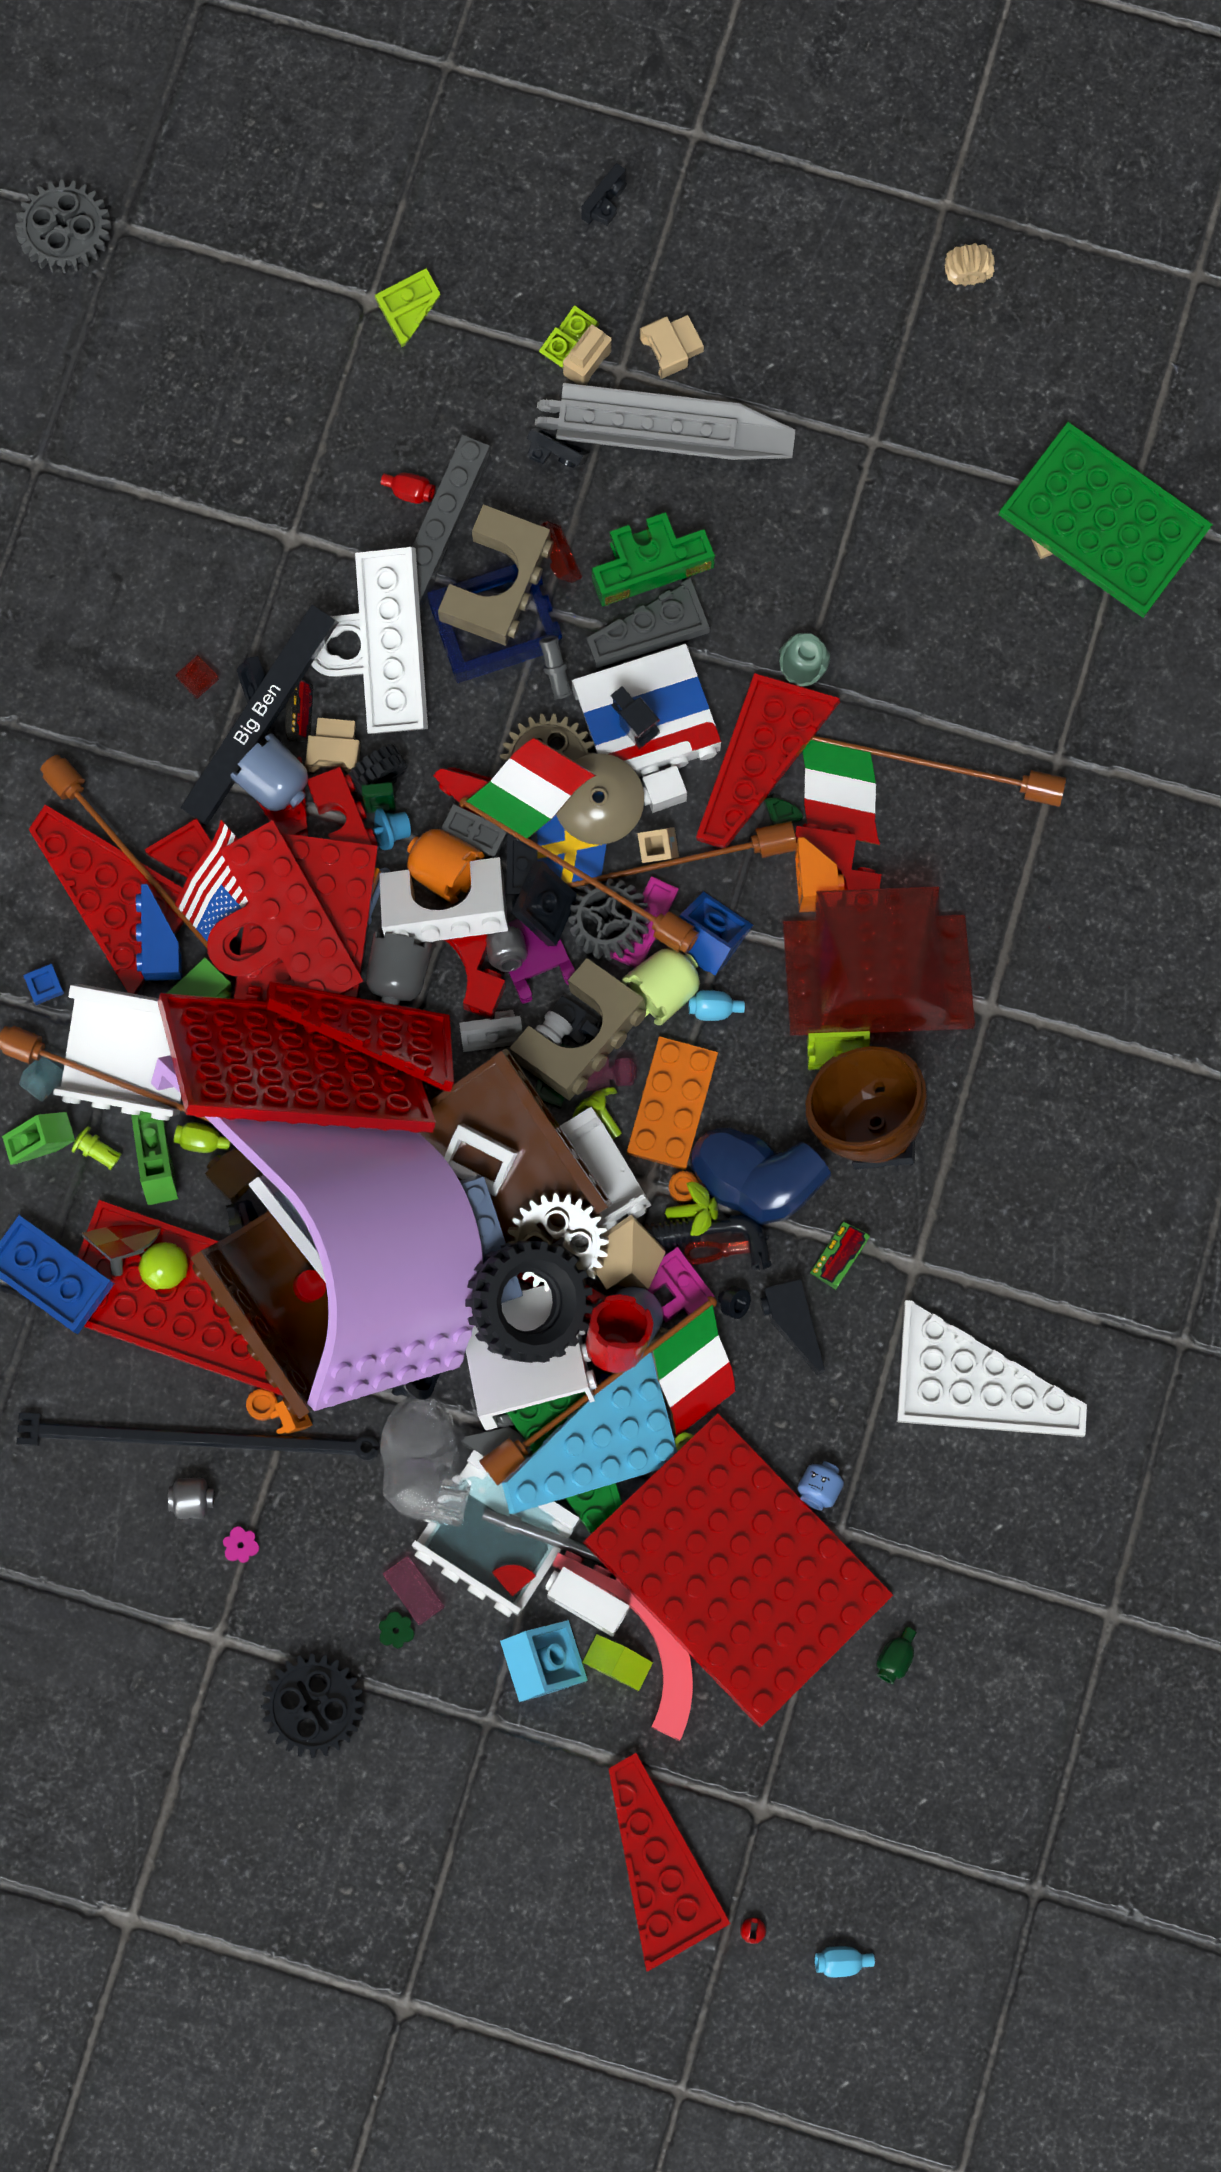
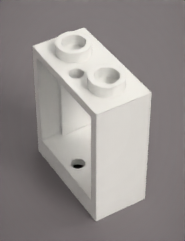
[545,1567,629,1637]

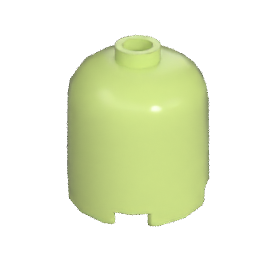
[621,948,700,1025]

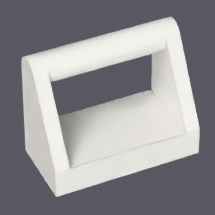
[444,1123,518,1197]

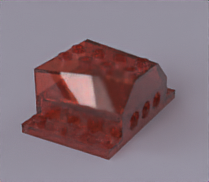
[783,887,975,1036]

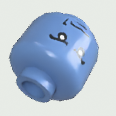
[798,1461,844,1511]

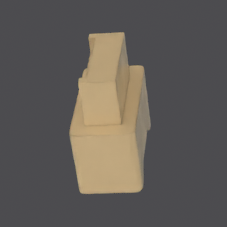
[640,315,704,379]
[563,325,611,385]
[305,718,361,774]

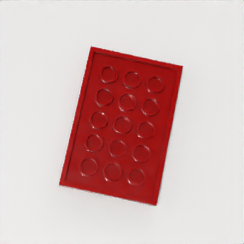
[234,833,379,1002]

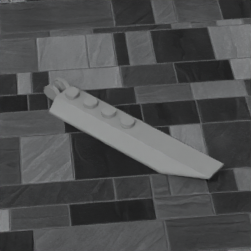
[535,383,796,460]

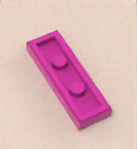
[613,876,679,968]

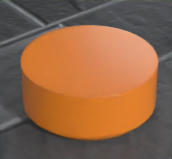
[668,1171,699,1203]
[246,1389,278,1421]

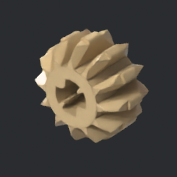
[945,243,995,286]

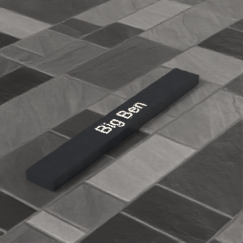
[180,605,339,825]

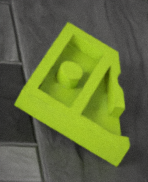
[375,268,440,347]

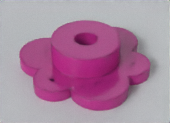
[223,1527,259,1563]

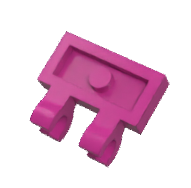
[646,1247,715,1323]

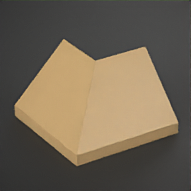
[584,1214,666,1289]

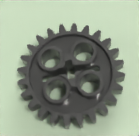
[15,179,112,274]

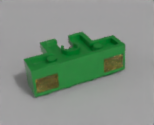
[592,512,715,607]

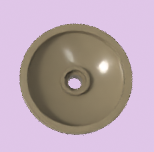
[556,753,644,845]

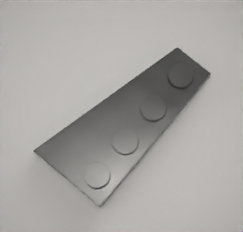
[587,577,710,669]

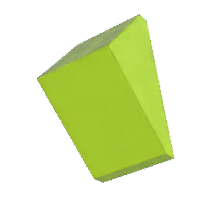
[582,1634,653,1691]

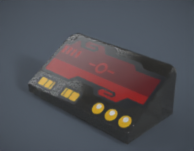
[285,679,313,742]

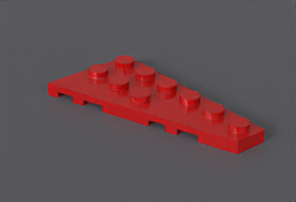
[696,673,840,848]
[608,1753,731,1972]

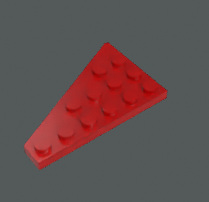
[29,805,184,994]
[267,981,454,1092]

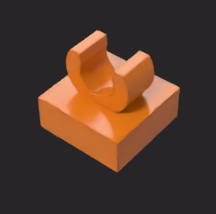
[270,1400,313,1434]

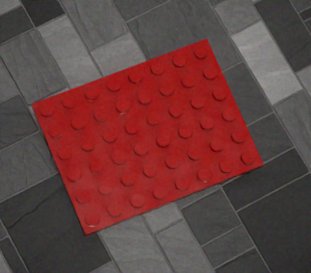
[158,993,436,1133]
[583,1413,893,1728]

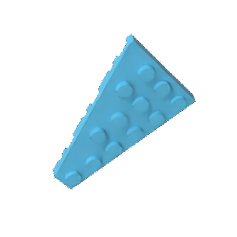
[502,1353,677,1514]

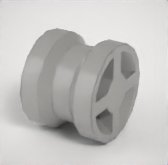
[535,1011,573,1046]

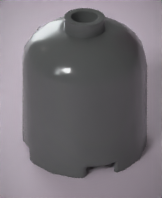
[366,932,433,1005]

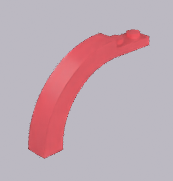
[553,1551,693,1741]

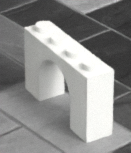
[379,857,508,944]

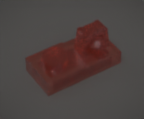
[540,521,582,583]

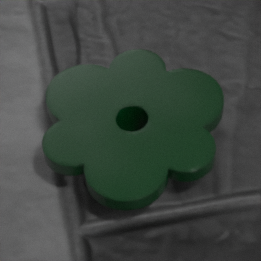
[379,1612,414,1649]

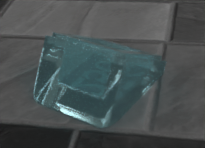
[19,1056,63,1101]

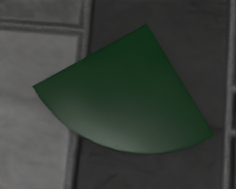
[764,798,803,825]

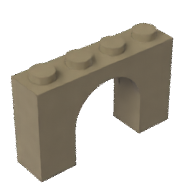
[438,504,554,646]
[509,958,646,1101]

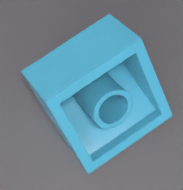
[500,1620,588,1702]

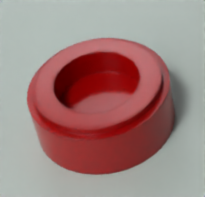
[293,1270,326,1303]

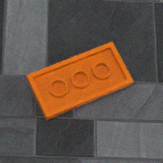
[626,1036,718,1170]

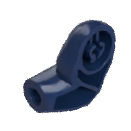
[691,1128,831,1225]

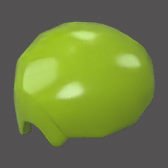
[138,1243,189,1290]

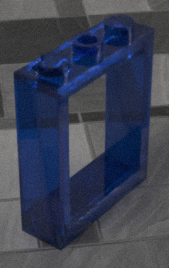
[427,564,562,683]

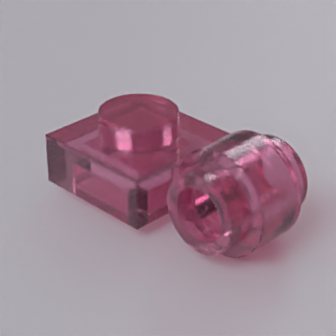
[583,1057,637,1091]

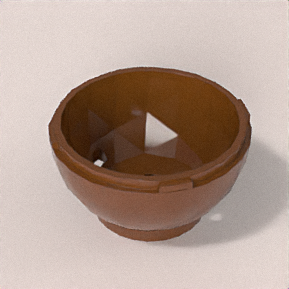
[805,1046,928,1163]

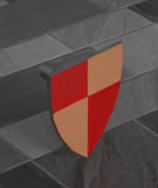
[82,1225,161,1276]

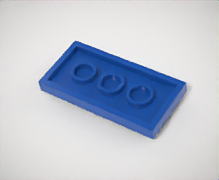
[0,1215,115,1334]

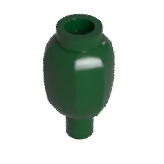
[877,1627,917,1684]

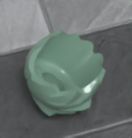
[779,633,830,686]

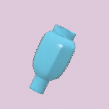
[688,990,745,1021]
[815,1946,875,1978]

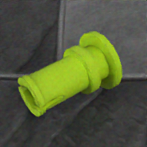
[72,1126,122,1170]

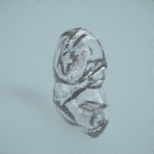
[379,1396,472,1527]

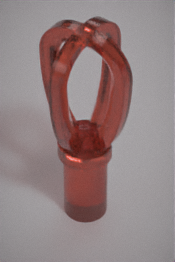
[684,1241,750,1265]

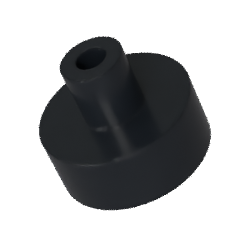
[718,1286,751,1319]

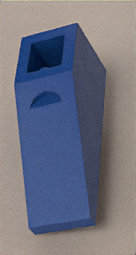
[136,884,182,981]

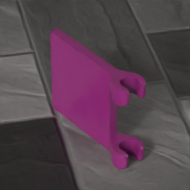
[508,919,575,1004]

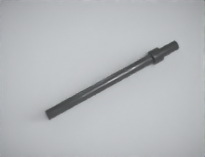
[481,1508,604,1565]

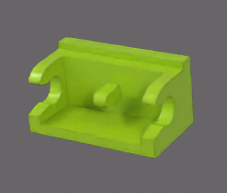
[807,1031,870,1070]

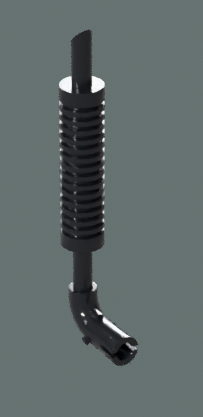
[572,1215,771,1270]

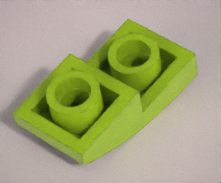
[539,305,599,368]

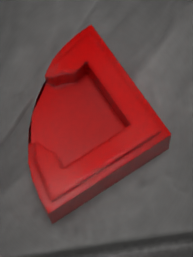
[492,1565,536,1597]

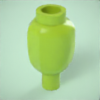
[174,1122,231,1153]

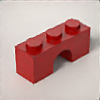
[307,767,378,846]

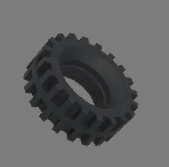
[465,1241,593,1363]

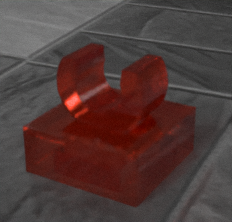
[176,655,219,699]

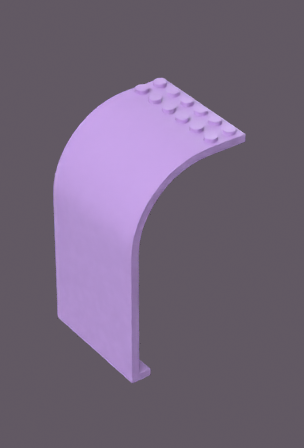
[151,1055,483,1411]

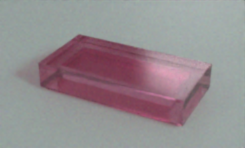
[383,1556,445,1626]

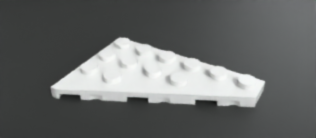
[897,1300,1087,1437]

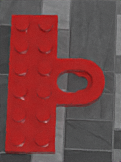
[207,820,364,994]

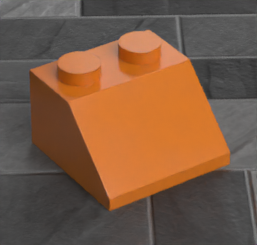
[795,837,844,912]

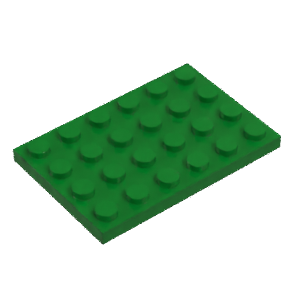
[998,422,1213,618]

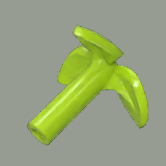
[572,1087,622,1139]
[665,1182,718,1236]

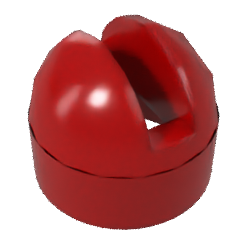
[740,1918,766,1944]

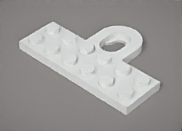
[312,547,428,734]

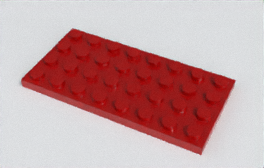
[77,1200,284,1397]

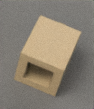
[637,827,679,863]

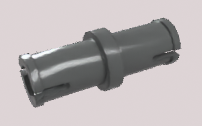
[539,636,572,699]

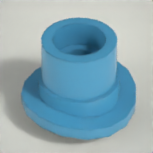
[373,808,411,851]

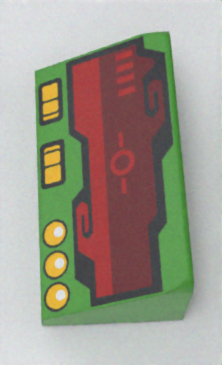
[810,1222,870,1290]

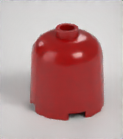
[585,1294,654,1373]

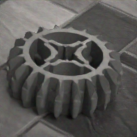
[568,878,651,961]

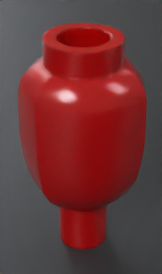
[381,472,435,504]

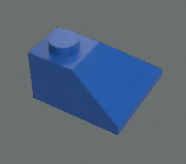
[679,891,753,975]

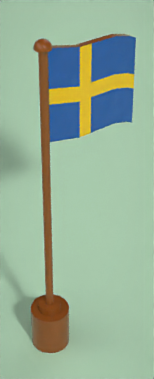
[535,792,797,888]

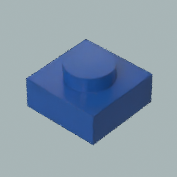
[23,964,64,1005]

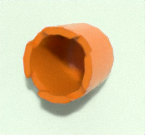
[407,829,484,904]

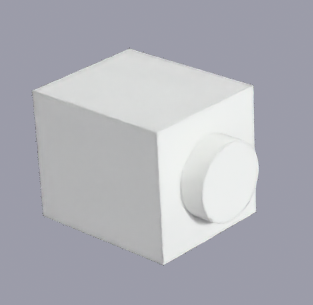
[642,765,687,813]

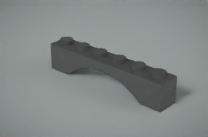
[412,435,491,614]

